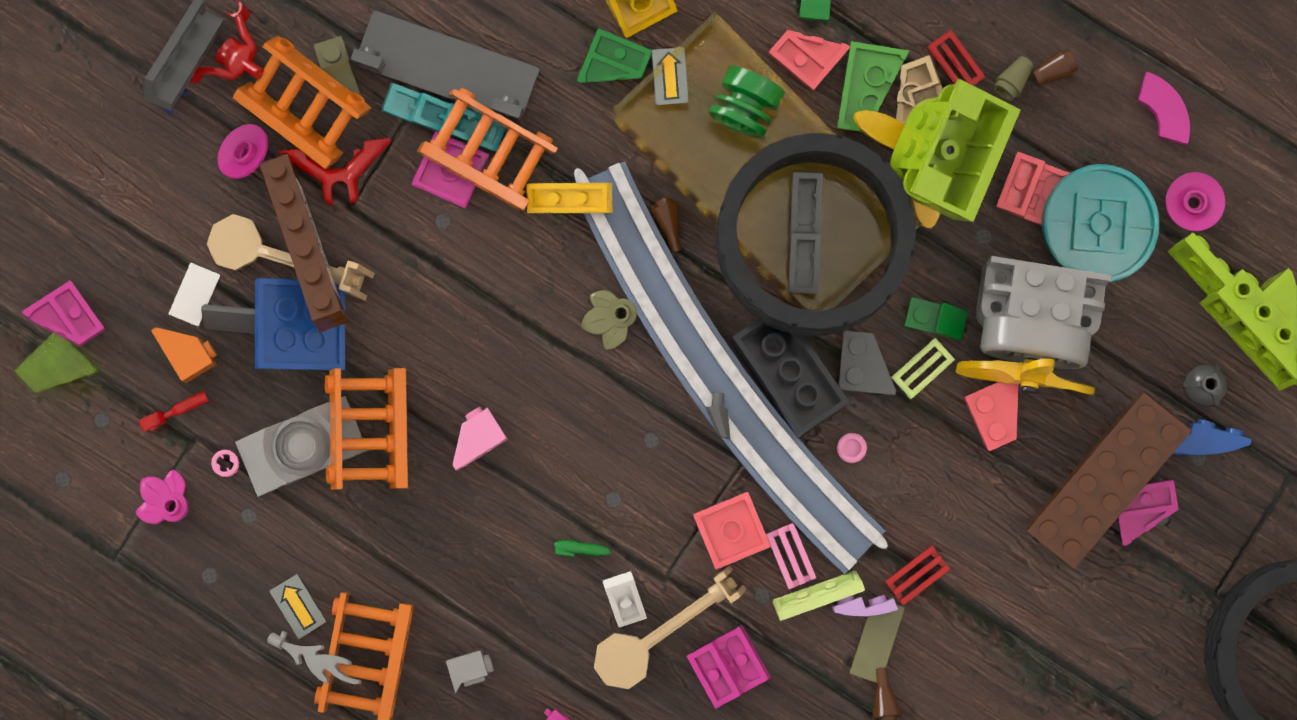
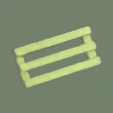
[891,338,955,400]

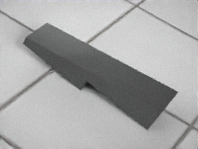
[788,170,823,294]

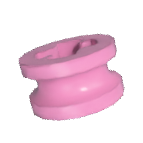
[211,450,239,477]

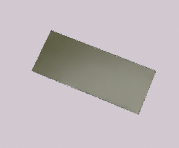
[849,597,905,683]

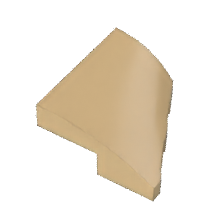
[896,55,943,124]

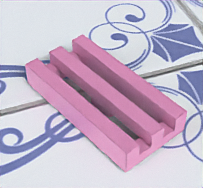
[766,523,816,589]

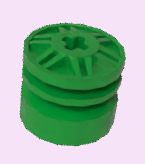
[708,65,785,139]

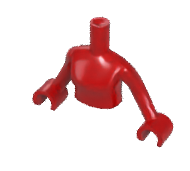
[189,1,264,84]

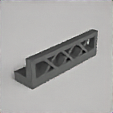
[144,0,224,111]

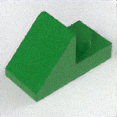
[903,297,968,341]

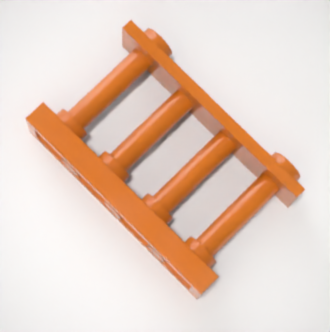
[232,36,372,169]
[416,87,558,211]
[325,368,408,490]
[314,592,414,720]

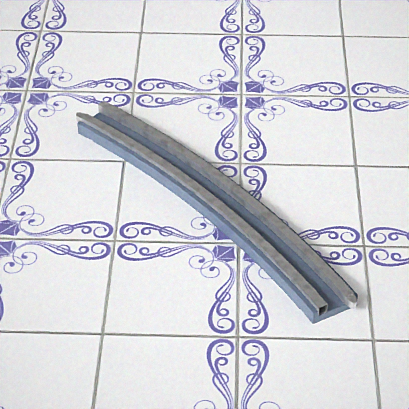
[574,161,888,574]

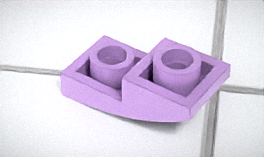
[831,594,898,616]

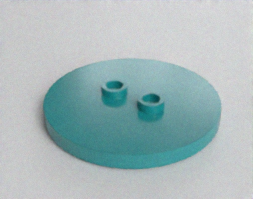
[1041,164,1160,282]

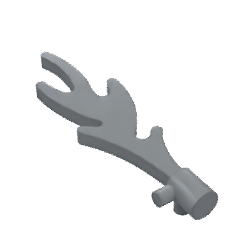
[267,631,361,684]

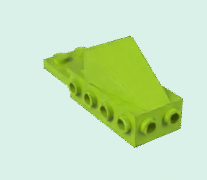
[1167,233,1297,391]

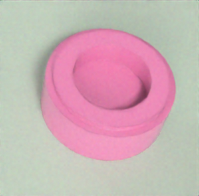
[836,433,867,463]

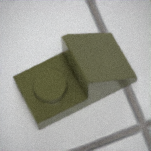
[314,36,360,102]

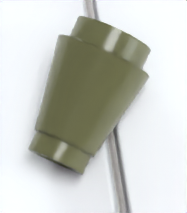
[994,56,1034,101]

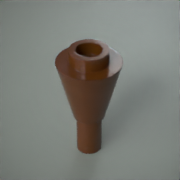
[650,196,682,252]
[873,668,902,720]

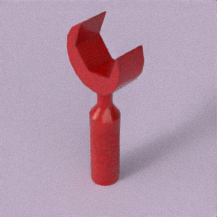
[138,391,209,432]

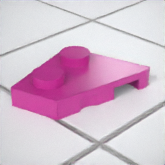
[22,280,105,347]
[1118,479,1179,546]

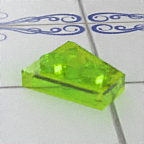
[14,333,99,393]

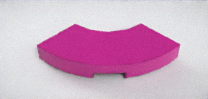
[1137,72,1190,146]

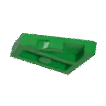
[577,28,652,83]

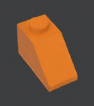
[151,327,217,383]

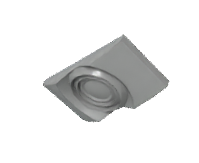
[235,396,368,497]

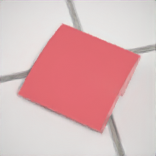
[996,151,1069,226]

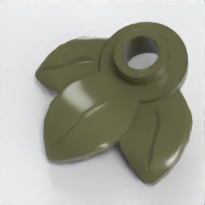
[581,290,638,350]

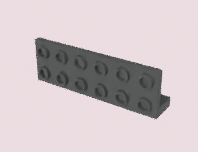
[350,10,539,124]

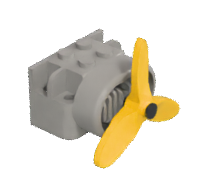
[955,256,1112,395]

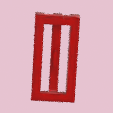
[926,30,985,86]
[884,545,950,605]

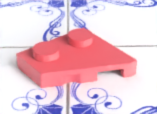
[768,30,850,91]
[963,382,1019,451]

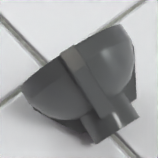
[1182,364,1227,407]

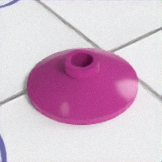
[217,124,268,179]
[1165,172,1225,231]

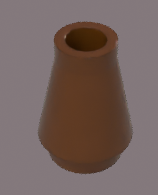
[1032,49,1079,85]

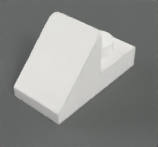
[603,571,647,628]

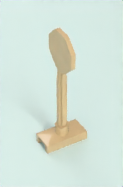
[207,214,375,301]
[594,565,747,689]

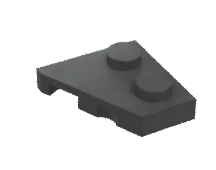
[838,331,896,395]

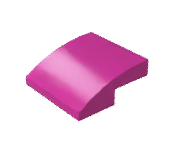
[686,625,771,709]

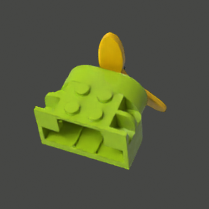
[853,79,1021,228]

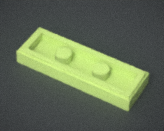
[772,571,865,621]

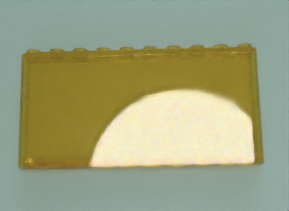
[613,12,922,311]

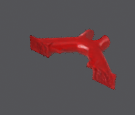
[278,137,392,206]

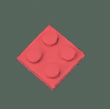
[693,492,771,570]

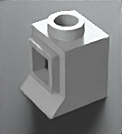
[446,650,494,693]

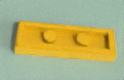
[526,183,613,213]

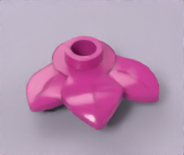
[136,470,189,524]

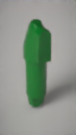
[554,540,611,557]

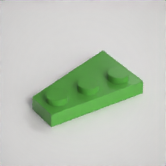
[837,41,909,134]

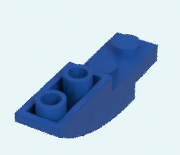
[1173,419,1252,456]

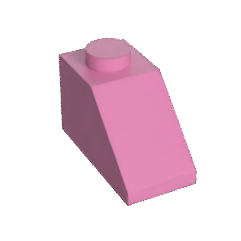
[453,407,508,471]

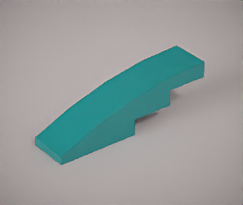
[381,83,505,152]

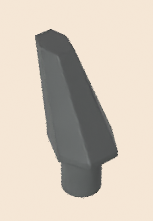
[706,392,730,439]

